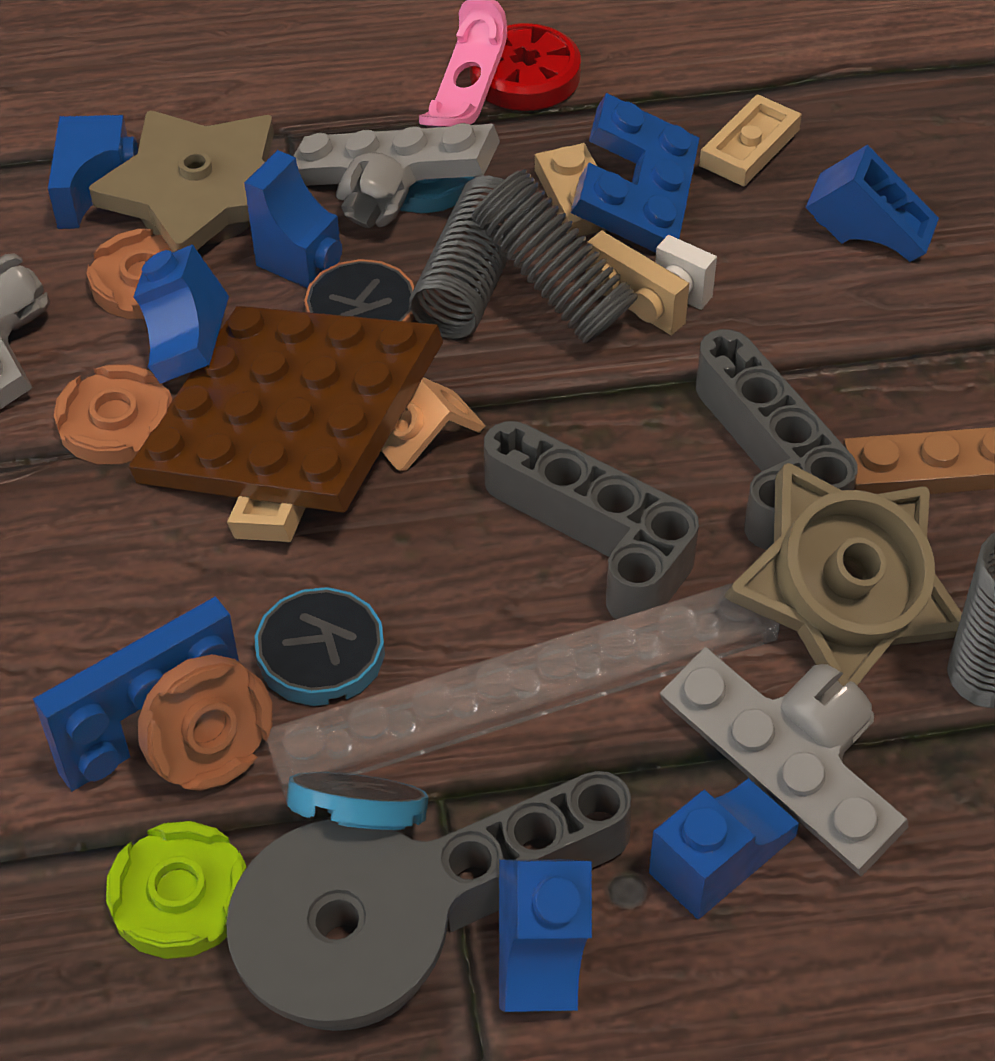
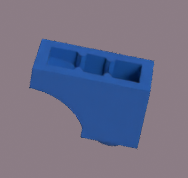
[48,115,138,229]
[805,144,939,262]
[244,150,342,288]
[133,244,229,384]
[649,778,799,920]
[499,859,592,1012]

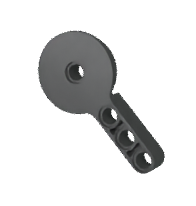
[226,771,631,1031]

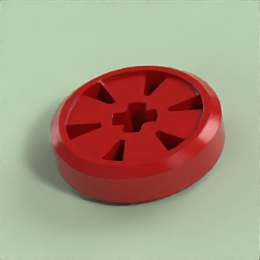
[470,23,581,111]

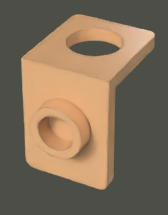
[381,377,485,472]

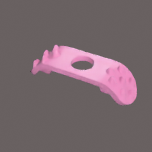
[419,0,507,128]

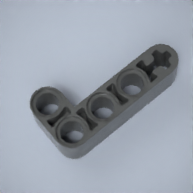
[696,329,858,550]
[484,421,699,625]

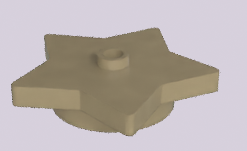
[89,111,274,252]
[725,463,962,686]

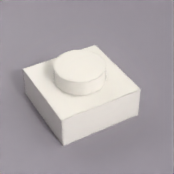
[655,235,717,310]

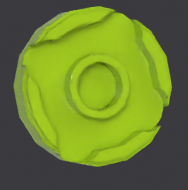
[106,821,247,959]

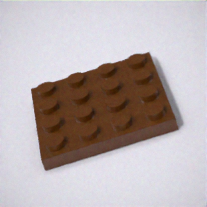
[128,306,443,513]

